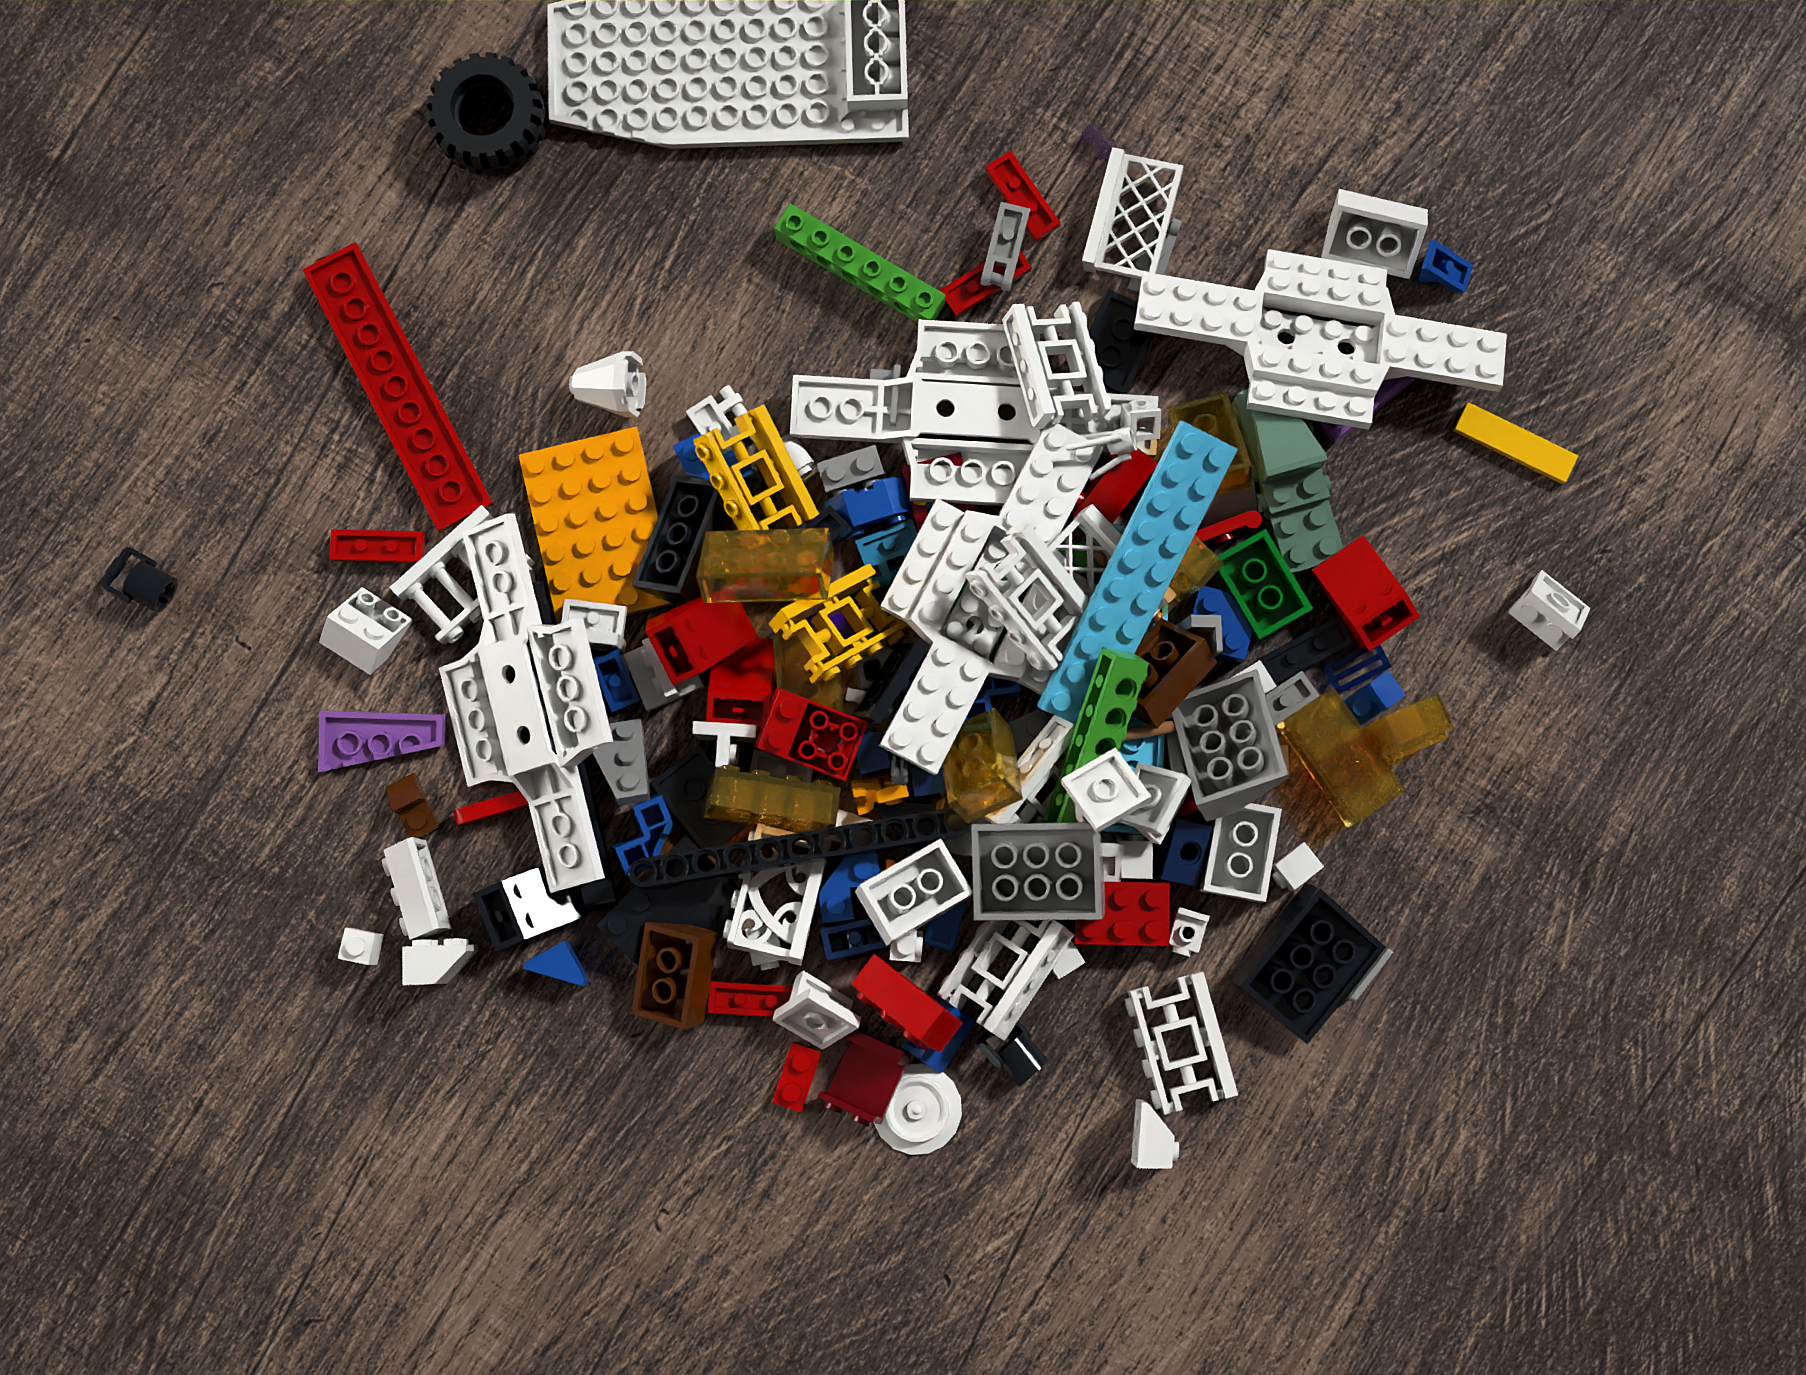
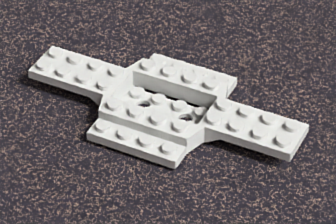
[1134,249,1507,430]
[790,320,1158,506]
[879,422,1104,775]
[439,514,613,893]

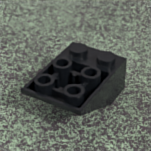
[472,866,589,952]

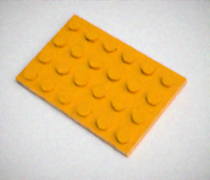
[519,426,673,624]

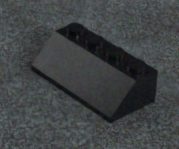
[632,475,733,605]

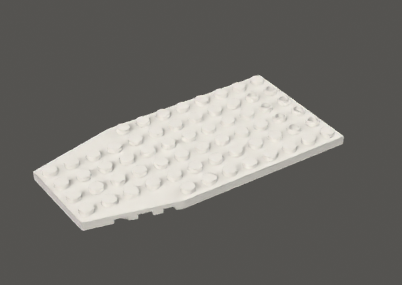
[548,0,909,149]

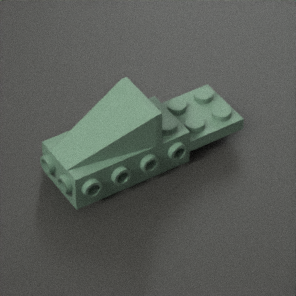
[1229,389,1344,574]

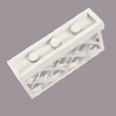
[1082,147,1184,279]
[1047,504,1177,617]

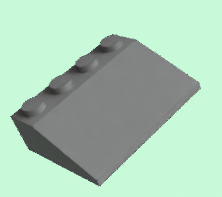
[1172,669,1289,822]
[971,822,1105,920]

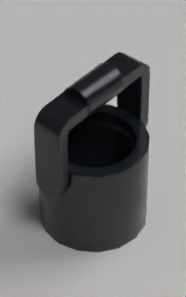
[101,547,178,613]
[976,1020,1049,1087]

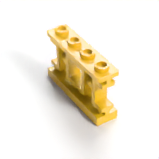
[693,404,819,550]
[768,563,909,684]

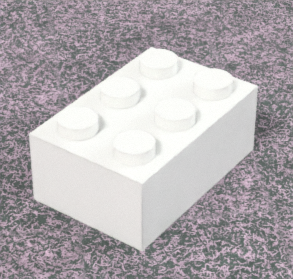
[1199,803,1282,903]
[855,839,973,946]

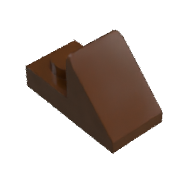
[386,773,441,839]

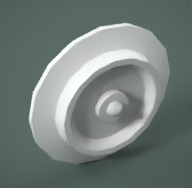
[874,1063,962,1155]

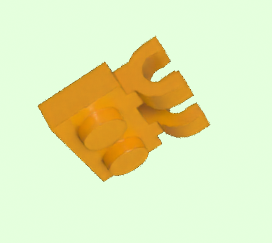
[851,772,909,815]

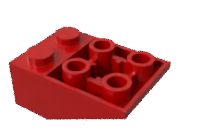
[1311,535,1420,652]
[645,583,758,685]
[706,638,777,730]
[754,687,868,781]

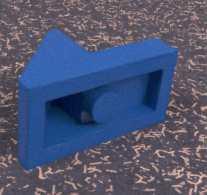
[1418,240,1473,293]
[593,648,640,712]
[1337,670,1406,730]

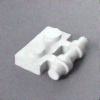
[686,385,754,454]

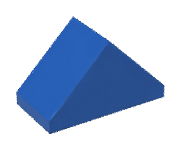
[523,941,589,986]

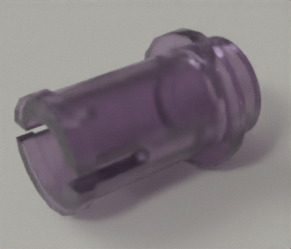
[1080,123,1117,162]

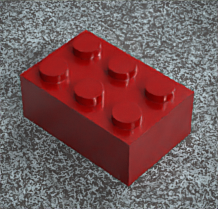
[1072,881,1170,946]
[851,954,963,1053]

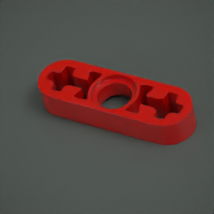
[453,791,529,827]

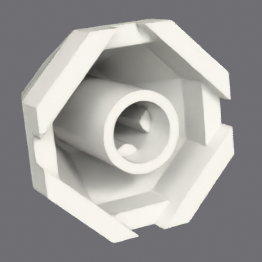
[569,351,646,417]

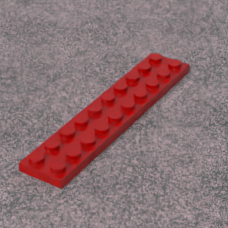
[302,242,494,533]

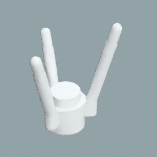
[1066,427,1137,480]

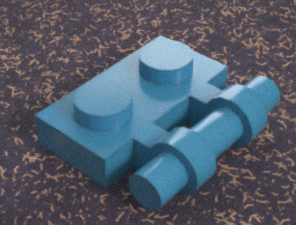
[855,519,918,588]

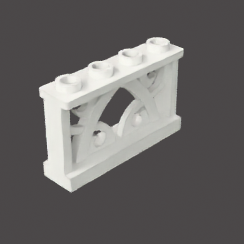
[723,823,831,966]

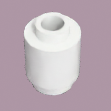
[781,434,814,479]

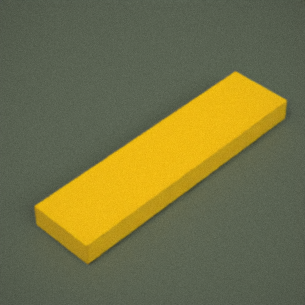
[1453,402,1578,485]

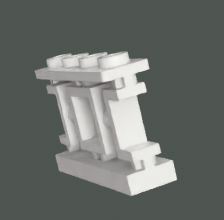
[1002,302,1111,429]
[965,524,1089,670]
[977,715,1075,824]
[937,920,1074,1041]
[1124,971,1238,1115]

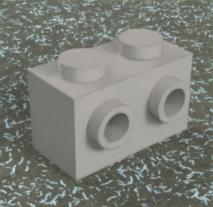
[817,445,885,499]

